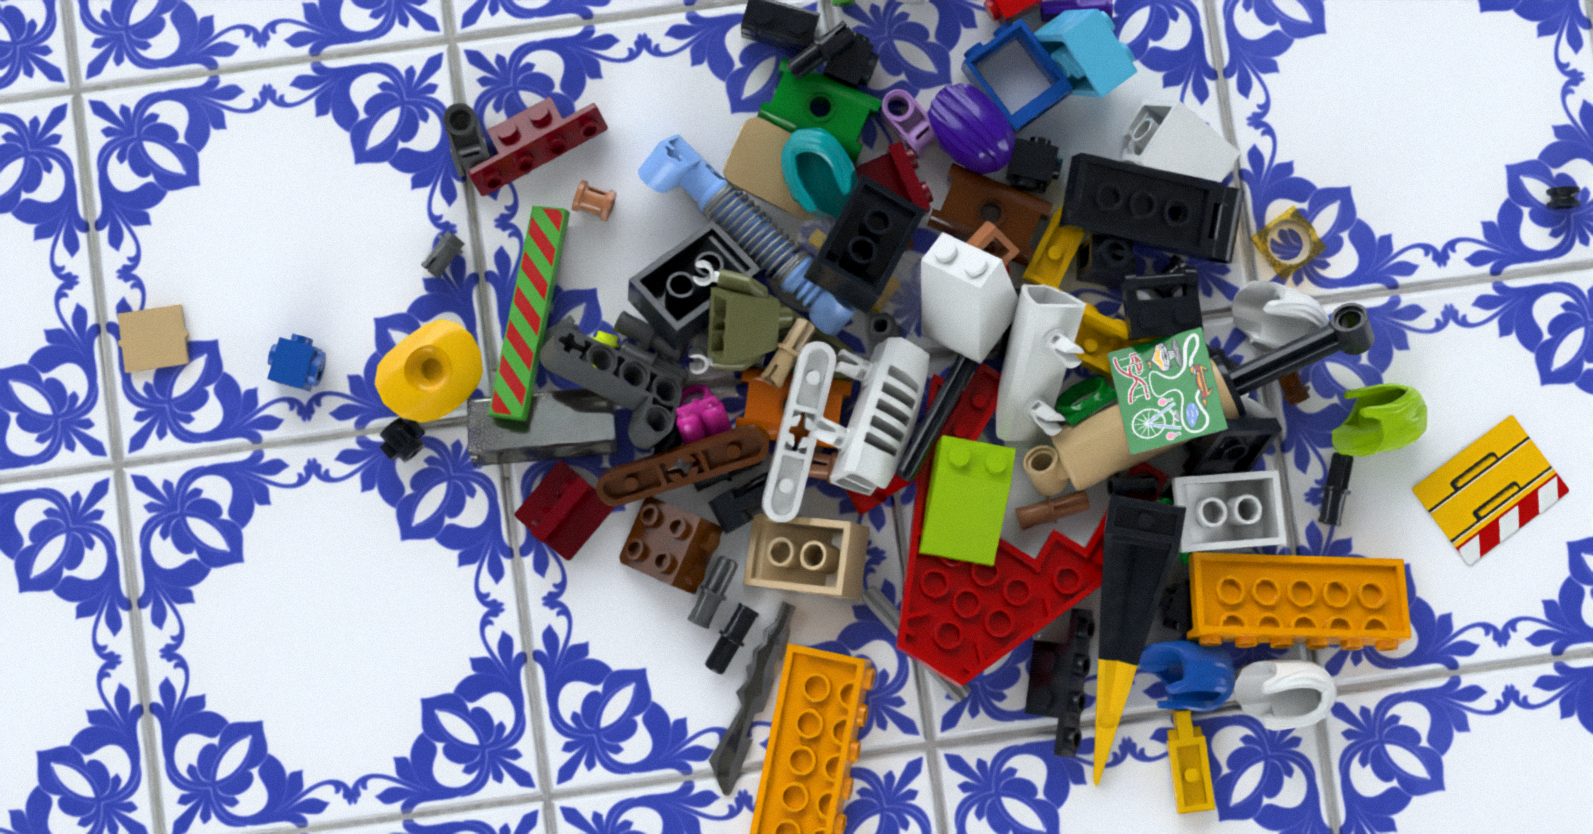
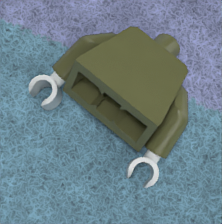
[688,260,793,374]

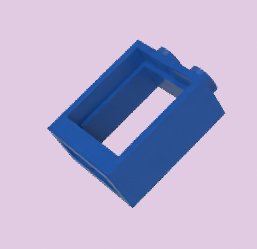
[961,18,1074,135]

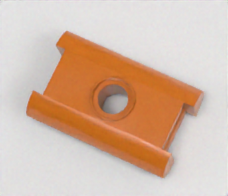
[735,367,852,449]

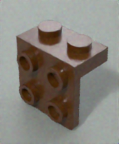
[619,496,723,595]

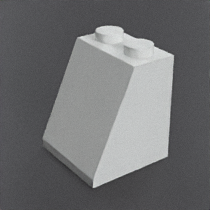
[921,232,1019,364]

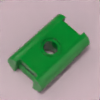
[757,57,883,163]

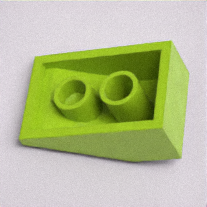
[919,435,1016,566]

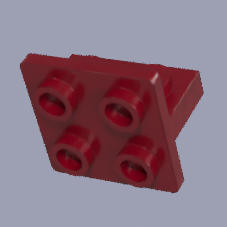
[514,461,615,561]

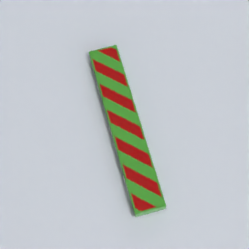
[488,206,570,421]

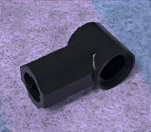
[708,471,769,535]

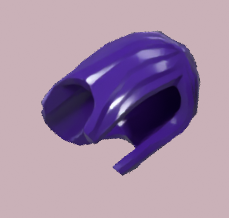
[927,83,1016,175]

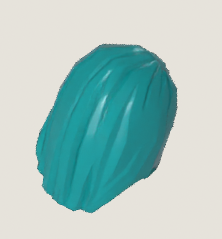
[781,128,858,219]

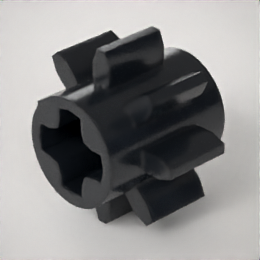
[379,417,426,463]

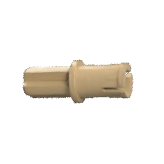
[761,318,815,388]

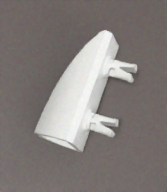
[996,283,1086,441]

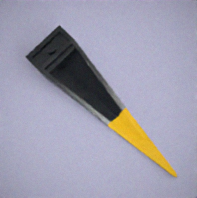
[1093,494,1187,786]

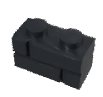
[741,0,821,53]

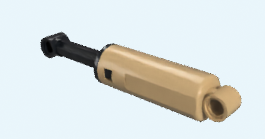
[1023,303,1375,496]

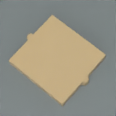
[118,304,190,373]

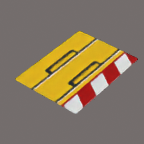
[1412,415,1569,565]

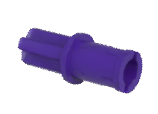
[1040,0,1113,22]

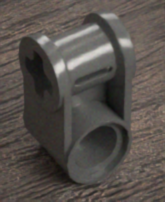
[443,103,493,177]

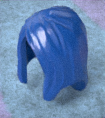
[1139,640,1237,712]

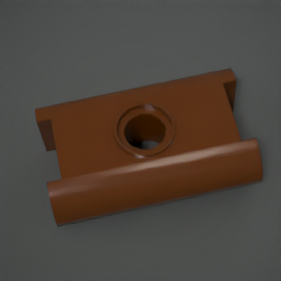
[926,163,1054,267]

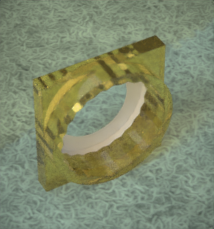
[1249,205,1327,281]

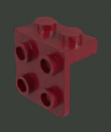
[854,141,934,217]

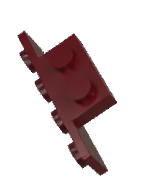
[468,97,608,196]

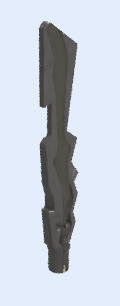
[709,601,796,796]

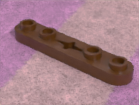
[596,424,771,507]

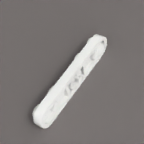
[762,341,836,522]

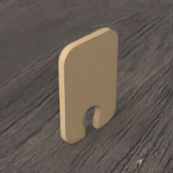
[723,117,817,221]

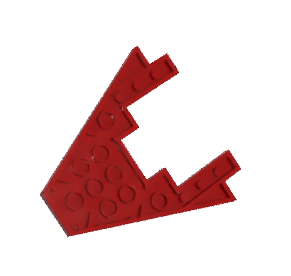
[896,362,1169,688]

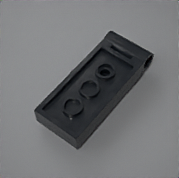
[1059,153,1245,264]

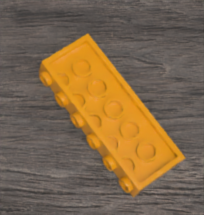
[1187,552,1412,651]
[750,643,876,834]

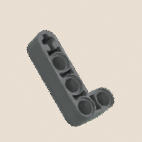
[539,328,682,450]

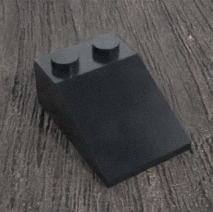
[803,174,926,314]
[628,219,761,351]

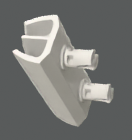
[809,337,930,496]

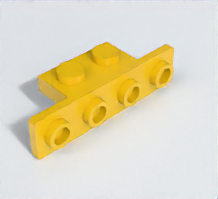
[1040,284,1159,381]

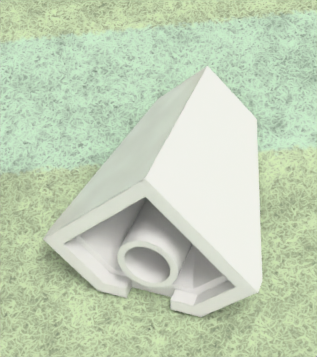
[1122,99,1241,183]

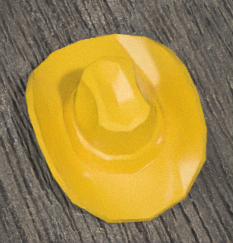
[374,319,483,423]

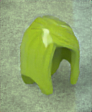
[1331,383,1427,457]

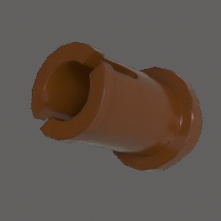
[1277,370,1310,407]

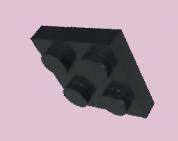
[1182,417,1283,477]

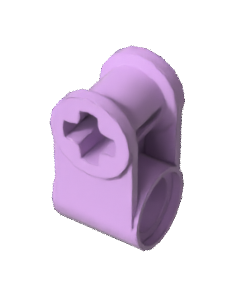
[880,89,937,159]

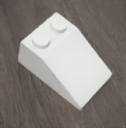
[1172,470,1287,553]

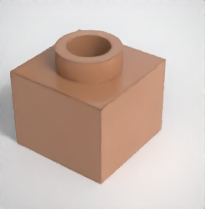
[966,220,1020,266]

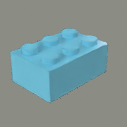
[1033,9,1138,98]

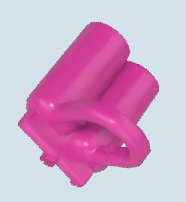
[676,384,732,464]

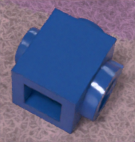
[267,334,326,392]

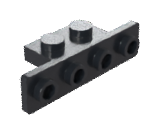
[1025,608,1095,757]

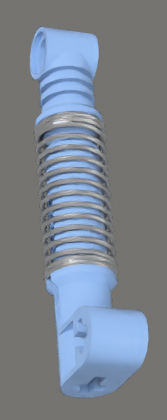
[638,134,859,336]

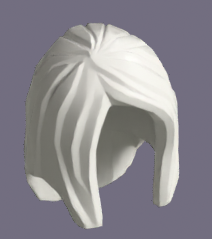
[1231,281,1329,353]
[1234,659,1337,731]

